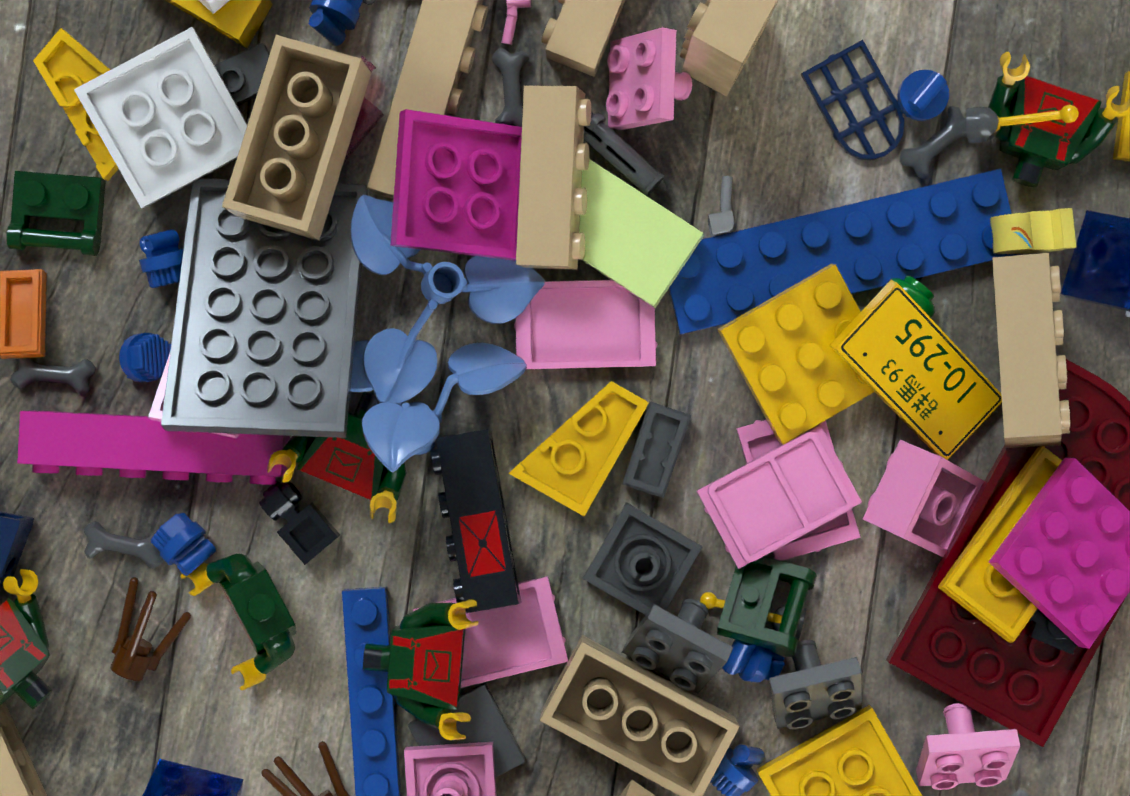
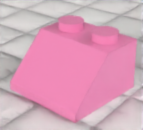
[863,440,984,557]

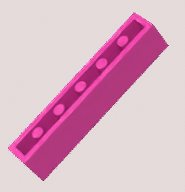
[17,410,290,485]

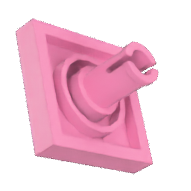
[606,27,692,130]
[916,703,1020,790]
[404,742,497,796]

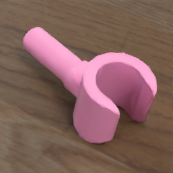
[501,0,531,45]

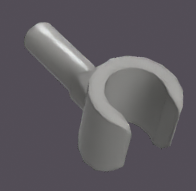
[708,176,734,237]

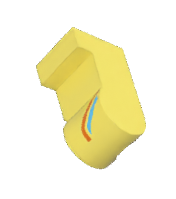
[990,208,1077,254]

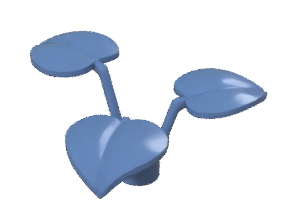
[350,195,545,404]
[350,340,527,472]

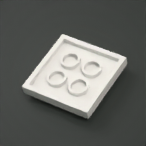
[74,27,247,208]

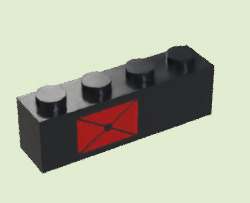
[431,429,522,613]

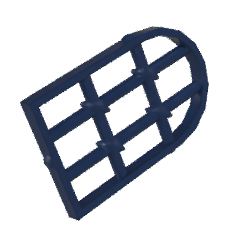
[801,40,904,160]

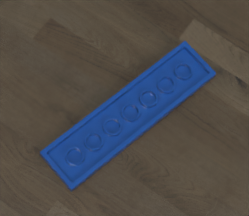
[669,169,1018,335]

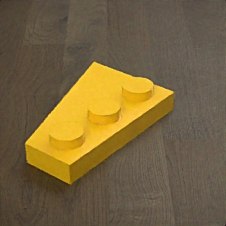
[33,28,119,181]
[508,381,649,516]

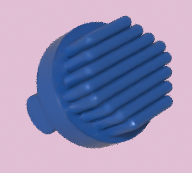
[309,0,363,46]
[897,70,949,121]
[139,229,184,288]
[119,333,171,383]
[151,513,216,576]
[722,640,785,683]
[710,744,765,796]

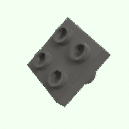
[583,502,702,615]
[622,599,733,693]
[769,640,862,730]

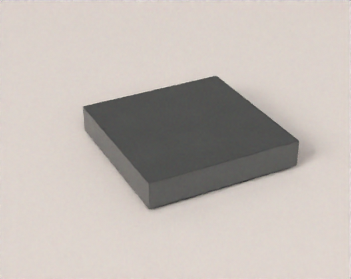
[408,683,526,777]

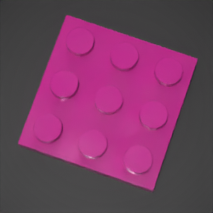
[390,109,522,261]
[989,458,1130,649]

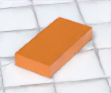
[0,269,47,359]

